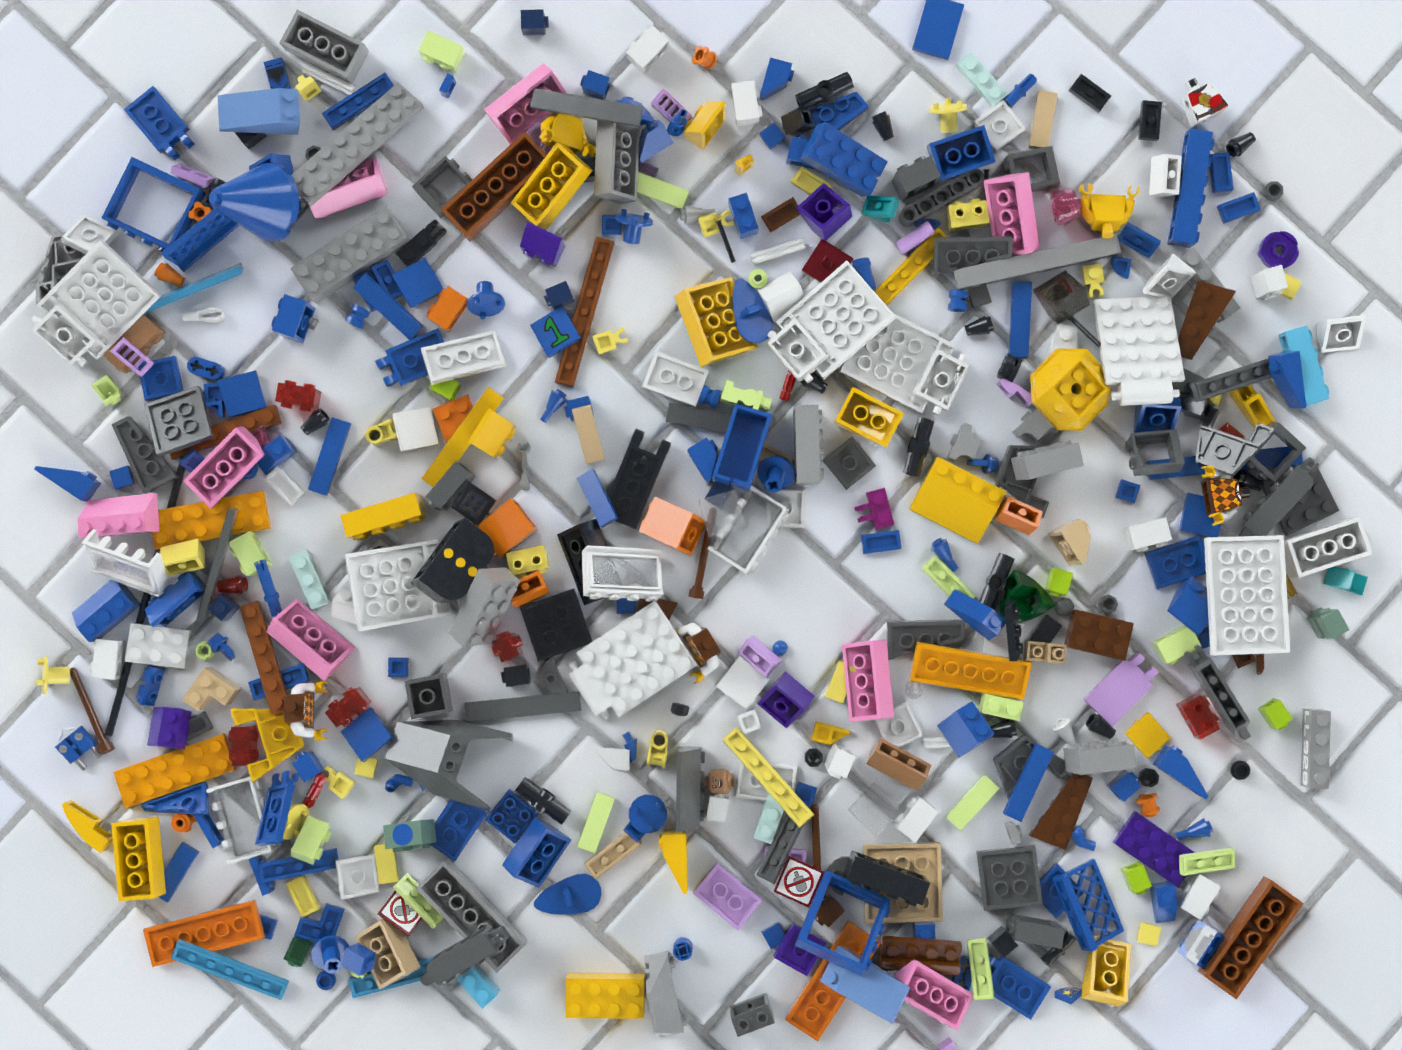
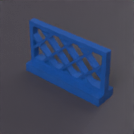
[161,208,240,272]
[1052,859,1124,952]

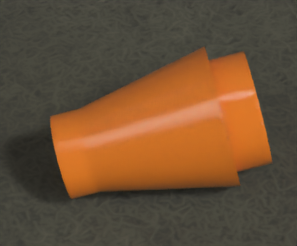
[154,262,185,288]

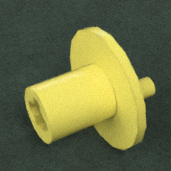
[929,98,967,133]
[36,656,70,695]
[283,804,309,840]

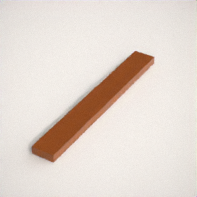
[555,236,615,388]

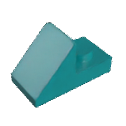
[861,196,900,222]
[1323,566,1368,595]

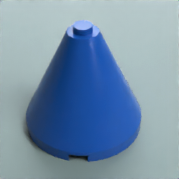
[209,163,299,242]

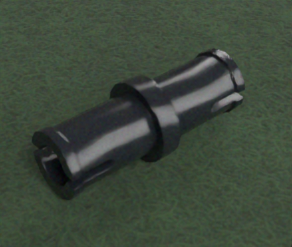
[1040,931,1077,968]

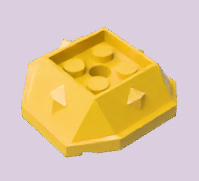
[1029,348,1111,431]

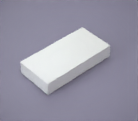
[264,466,306,506]

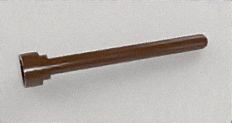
[688,508,717,599]
[70,668,115,755]
[811,804,826,899]

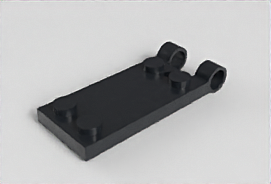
[608,428,671,529]

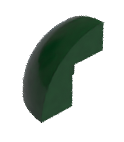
[1000,570,1055,623]

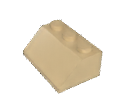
[1048,519,1091,566]
[355,919,420,990]

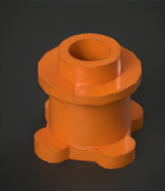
[692,45,717,70]
[188,202,212,223]
[1136,793,1160,817]
[171,814,196,832]

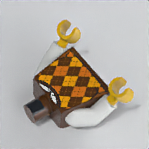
[1200,465,1250,526]
[674,623,721,684]
[284,681,328,741]

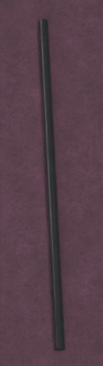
[105,457,185,737]

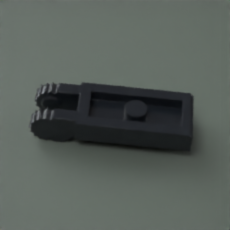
[395,219,447,267]

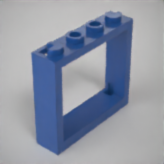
[102,157,206,252]
[795,870,891,976]

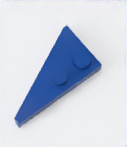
[141,781,209,815]

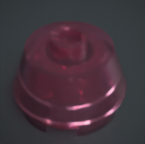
[1050,188,1082,226]

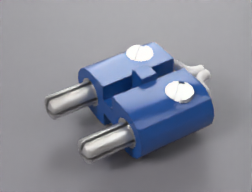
[55,725,102,771]

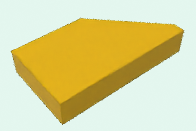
[734,154,754,176]
[811,721,850,745]

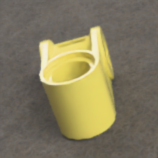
[365,418,398,446]
[646,729,669,768]

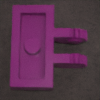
[854,488,895,530]

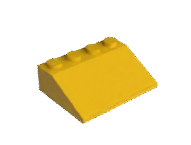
[674,277,758,367]
[909,457,1006,544]

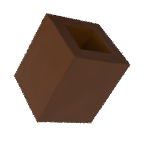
[815,894,845,928]

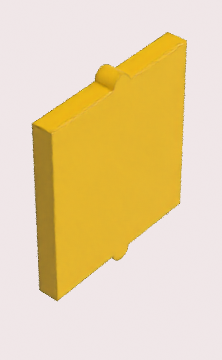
[1124,712,1171,759]

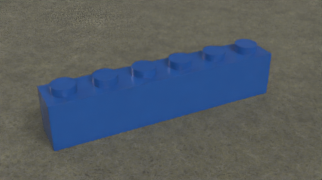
[1167,128,1214,248]

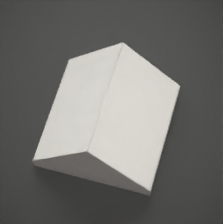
[1142,254,1196,299]
[756,272,805,323]
[1316,315,1366,353]

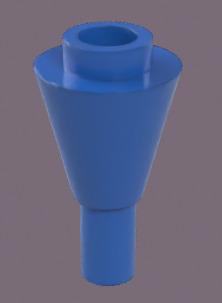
[540,389,568,423]
[930,538,959,572]
[1175,818,1213,840]

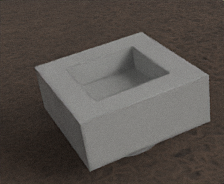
[1004,821,1022,845]

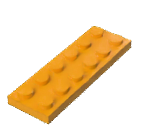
[152,491,271,550]
[909,642,1032,700]
[113,733,237,808]

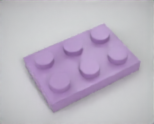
[693,862,762,930]

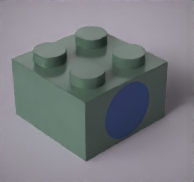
[383,819,437,852]

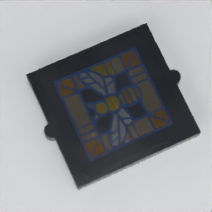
[451,482,497,526]

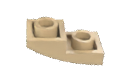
[1023,641,1067,664]

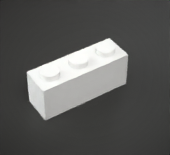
[824,743,856,779]

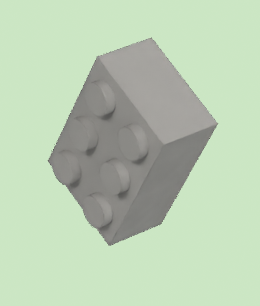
[1011,440,1084,480]
[1063,739,1136,775]

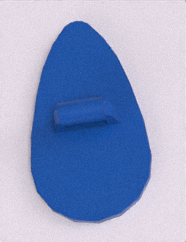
[732,278,774,343]
[534,874,602,914]

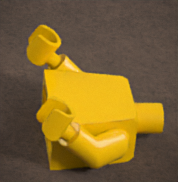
[539,113,596,157]
[1078,183,1140,239]

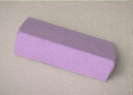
[896,221,935,254]
[738,636,781,678]

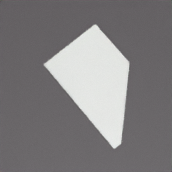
[594,747,630,771]

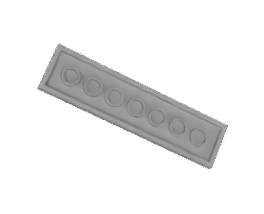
[291,83,424,206]

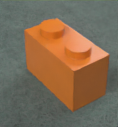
[427,286,468,333]
[994,496,1043,535]
[511,570,550,609]

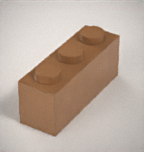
[103,314,165,374]
[866,738,931,791]

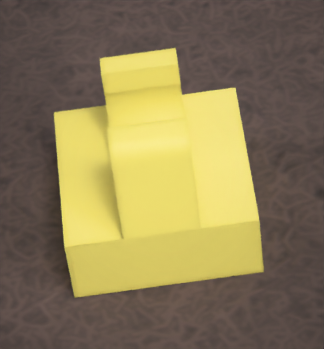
[295,75,322,102]

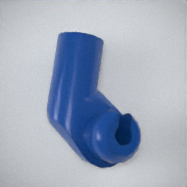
[385,774,414,793]
[1072,826,1096,851]

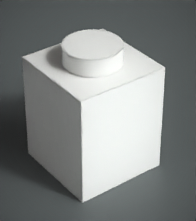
[706,794,729,823]

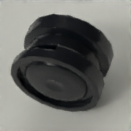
[997,353,1022,382]

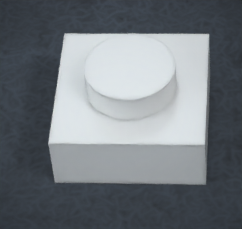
[737,709,761,734]

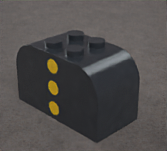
[410,517,494,603]

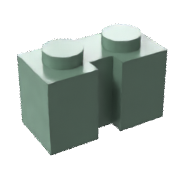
[1307,607,1349,639]

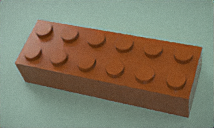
[440,132,547,242]
[1197,876,1304,1000]

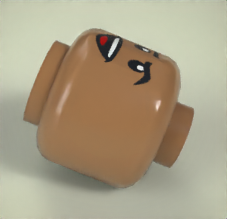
[705,769,734,794]

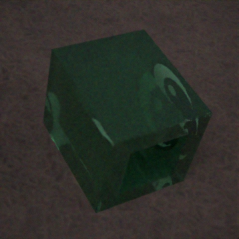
[283,937,315,967]

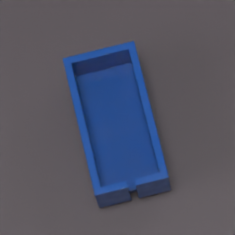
[800,122,888,197]
[712,403,772,492]

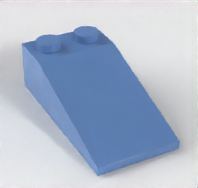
[217,88,300,135]
[820,946,911,1024]

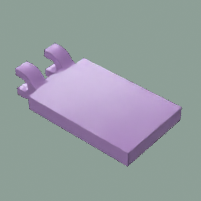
[1083,652,1159,727]

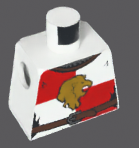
[1182,77,1229,128]

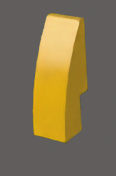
[1228,384,1276,429]
[62,800,113,853]

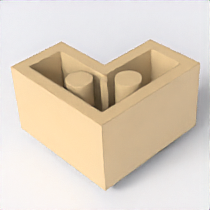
[182,667,242,711]

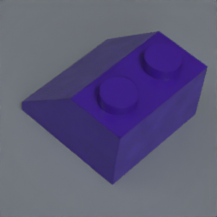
[796,183,852,241]
[520,222,566,267]
[757,671,815,729]
[147,707,192,750]

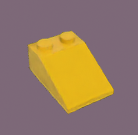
[684,101,726,151]
[834,387,904,448]
[468,409,516,459]
[659,829,688,894]
[1081,936,1131,1007]

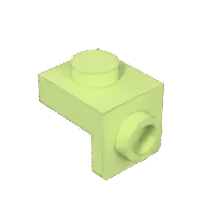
[91,373,122,406]

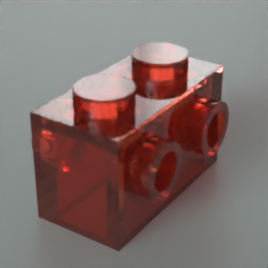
[275,380,321,412]
[491,631,524,663]
[325,687,372,728]
[1176,693,1220,740]
[228,725,259,766]

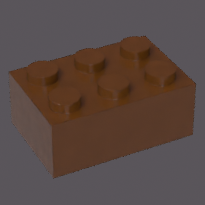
[1064,610,1134,661]

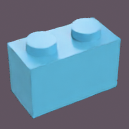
[457,965,500,1009]

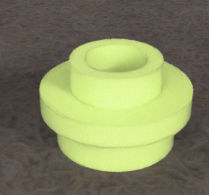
[748,269,767,289]
[195,641,215,660]

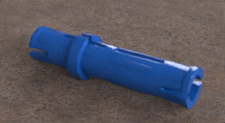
[254,559,283,617]

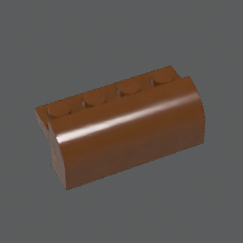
[878,935,962,976]

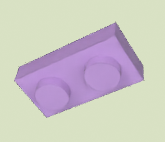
[170,164,215,188]

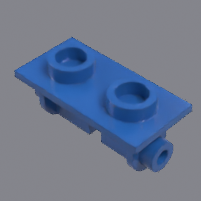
[136,665,165,706]

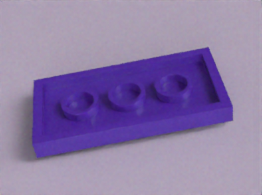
[1113,811,1195,888]

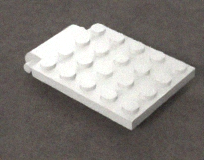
[30,239,162,367]
[767,261,896,383]
[1093,296,1185,406]
[839,312,969,415]
[345,539,467,632]
[568,601,698,719]

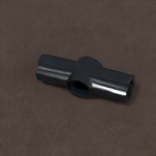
[795,72,854,109]
[903,417,934,477]
[979,553,1015,610]
[515,777,572,825]

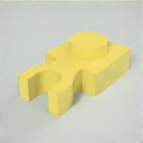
[698,210,734,237]
[1081,263,1104,299]
[592,327,629,355]
[325,766,356,799]

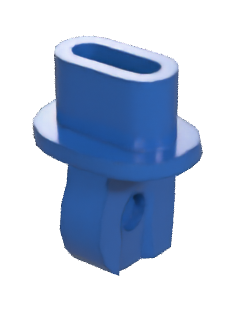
[667,109,688,137]
[967,454,998,474]
[207,633,235,661]

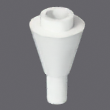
[1052,718,1076,746]

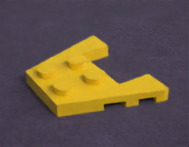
[230,708,304,782]

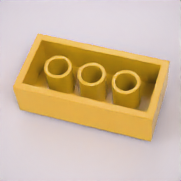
[511,142,593,230]
[340,492,428,541]
[111,816,166,901]
[565,973,645,1019]

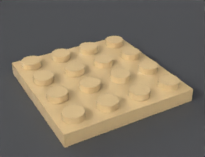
[862,842,943,923]

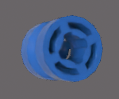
[947,289,968,312]
[345,303,371,329]
[698,385,722,409]
[673,937,693,961]

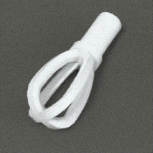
[182,307,224,323]

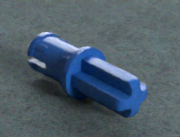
[1003,73,1037,108]

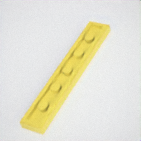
[722,727,814,828]

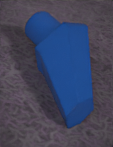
[622,732,637,763]

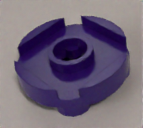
[1258,231,1299,269]

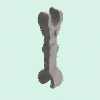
[517,442,531,490]

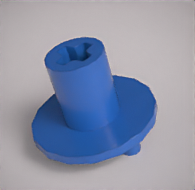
[616,209,653,244]
[467,281,505,319]
[757,455,795,493]
[629,794,667,834]
[311,935,349,974]

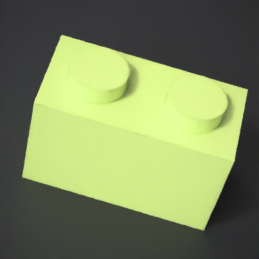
[419,31,465,72]
[229,531,272,576]
[1151,625,1201,665]
[978,693,1024,721]
[291,816,332,865]

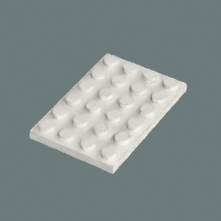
[1204,535,1290,655]

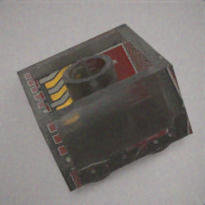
[1033,270,1090,324]

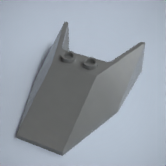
[384,720,514,812]

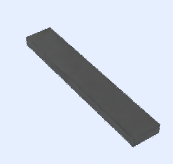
[530,88,644,127]
[1190,358,1272,402]
[197,507,239,621]
[464,691,581,722]

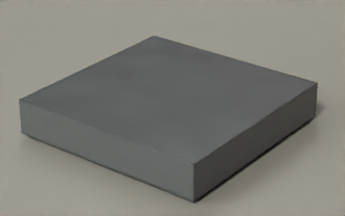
[822,437,876,490]

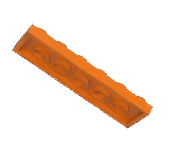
[143,899,265,967]
[785,920,881,1042]

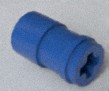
[852,257,876,291]

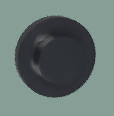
[1230,760,1250,780]

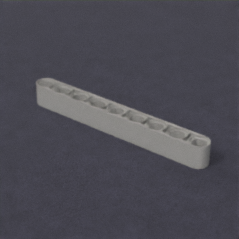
[953,234,1122,290]

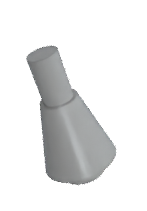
[680,205,716,224]

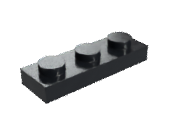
[1004,600,1023,661]

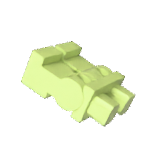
[719,380,772,412]

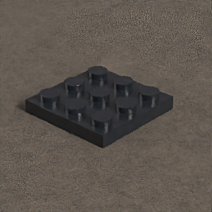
[520,588,593,662]

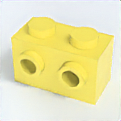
[946,198,990,232]
[160,539,205,577]
[506,545,550,579]

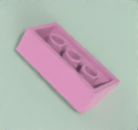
[484,63,567,145]
[309,157,388,219]
[984,172,1040,255]
[183,426,265,509]
[78,493,160,538]
[266,599,355,681]
[842,640,894,722]
[894,960,974,1030]

